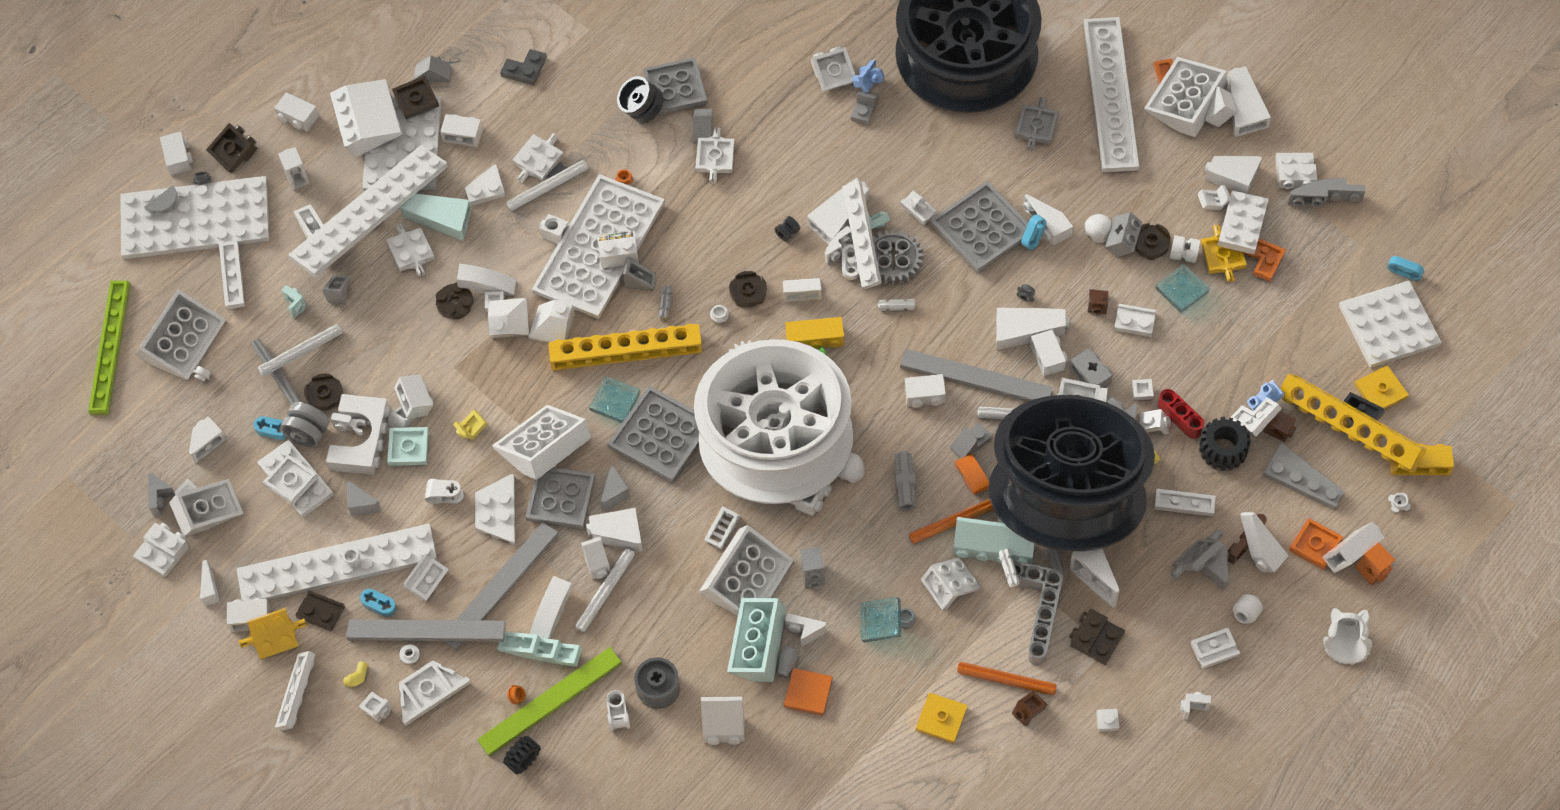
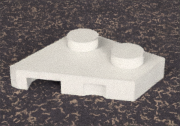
[465,165,505,206]

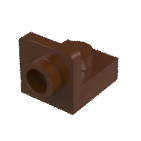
[1088,289,1109,315]
[1012,691,1048,726]

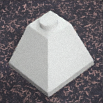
[488,298,529,339]
[528,300,575,343]

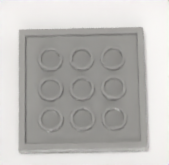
[930,181,1028,273]
[607,386,699,483]

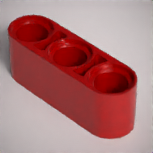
[1158,389,1204,439]

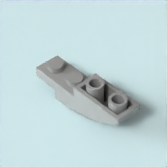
[1288,178,1365,207]

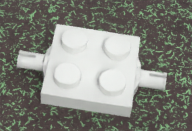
[695,127,735,183]
[512,134,563,183]
[386,223,435,277]

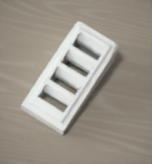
[704,506,741,550]
[200,560,220,606]

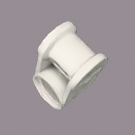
[425,479,464,504]
[606,690,630,732]

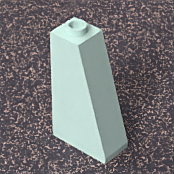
[399,194,471,241]

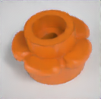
[615,169,633,185]
[507,685,526,704]

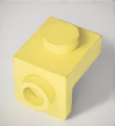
[453,410,488,440]

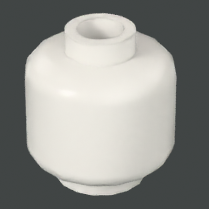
[1233,594,1263,624]

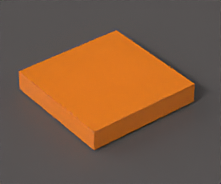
[1289,518,1344,570]
[784,668,832,716]

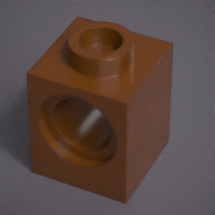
[1264,411,1296,443]

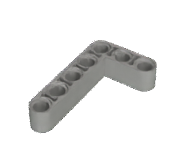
[1005,561,1063,666]

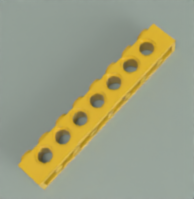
[548,324,702,371]
[1280,373,1427,471]

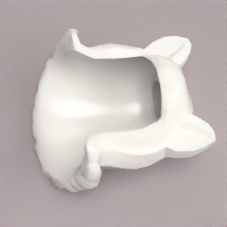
[1323,608,1372,665]

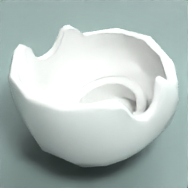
[1084,214,1112,243]
[838,453,866,483]

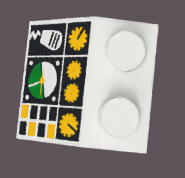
[597,231,639,269]

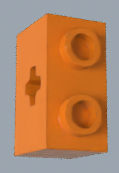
[1355,542,1395,585]

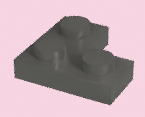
[500,49,547,85]

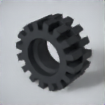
[503,735,541,775]

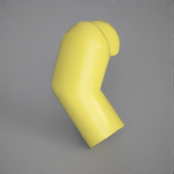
[343,662,368,687]

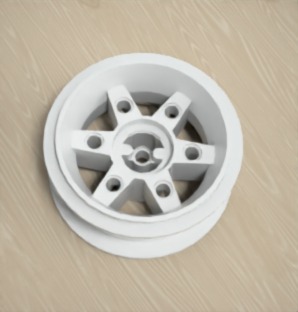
[694,339,853,504]

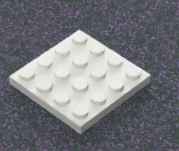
[1339,281,1442,368]

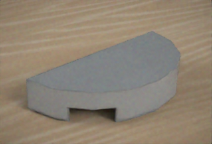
[144,185,178,214]

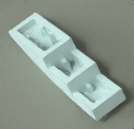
[497,632,582,667]

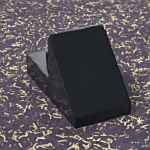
[1344,392,1384,423]

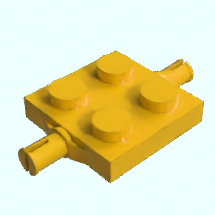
[1200,224,1247,282]
[239,608,307,659]

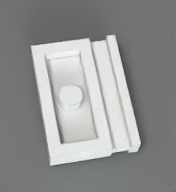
[1114,304,1156,337]
[402,553,449,602]
[1190,628,1240,669]

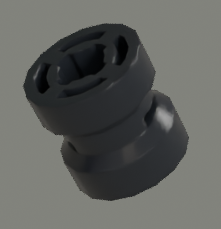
[774,216,800,242]

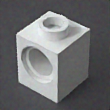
[539,214,569,244]

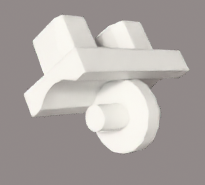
[900,191,937,225]

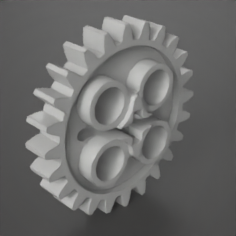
[872,229,924,285]

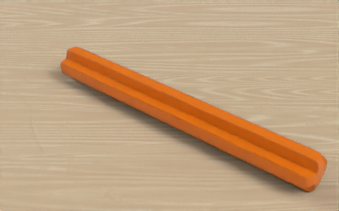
[909,499,994,544]
[957,662,1057,695]

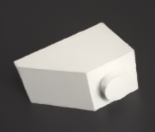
[189,417,226,463]
[581,537,610,580]

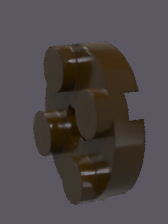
[1135,223,1171,260]
[729,271,767,307]
[436,282,474,319]
[304,373,343,411]

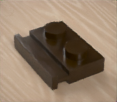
[295,590,345,631]

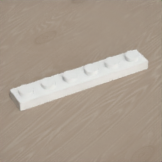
[842,180,881,289]

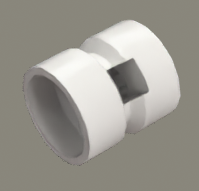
[1170,235,1200,264]

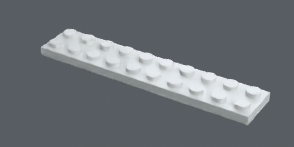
[1083,17,1139,173]
[288,145,448,278]
[237,523,437,601]

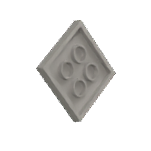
[643,57,707,115]
[526,468,595,529]

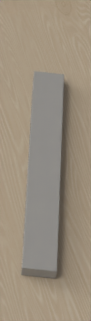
[900,349,1053,401]
[443,522,558,651]
[346,619,506,642]

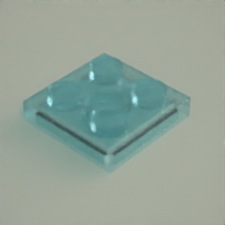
[1155,264,1209,313]
[589,376,641,423]
[861,597,901,643]

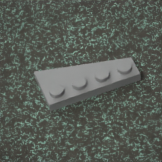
[1263,443,1344,510]

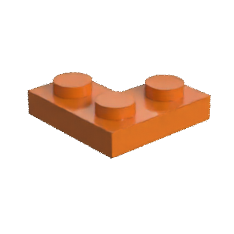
[1243,238,1286,282]

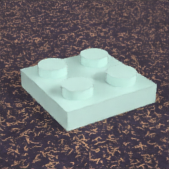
[387,427,429,466]

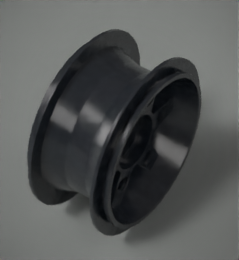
[895,0,1042,113]
[988,395,1155,551]

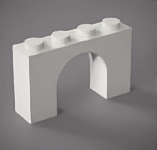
[326,394,392,475]

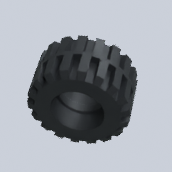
[1199,417,1251,471]

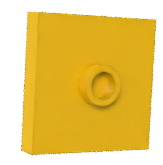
[1354,365,1409,410]
[916,692,968,744]

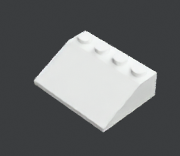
[1144,57,1228,137]
[330,79,402,158]
[135,289,226,380]
[492,405,591,480]
[699,525,794,616]

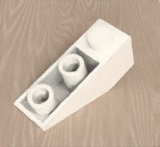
[1023,194,1073,246]

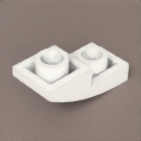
[825,226,852,265]

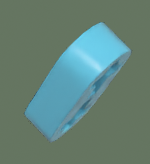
[1021,214,1047,250]
[1387,256,1424,281]
[254,416,287,440]
[360,589,396,617]

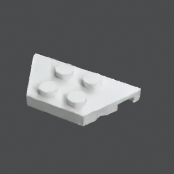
[475,474,515,545]
[399,661,471,726]

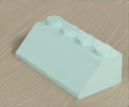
[953,517,1034,564]
[727,598,786,682]

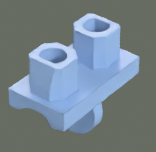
[852,60,884,93]
[1247,380,1285,411]

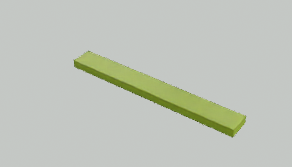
[88,280,130,415]
[477,647,622,757]

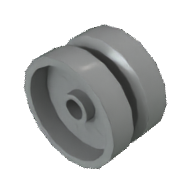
[280,402,330,448]

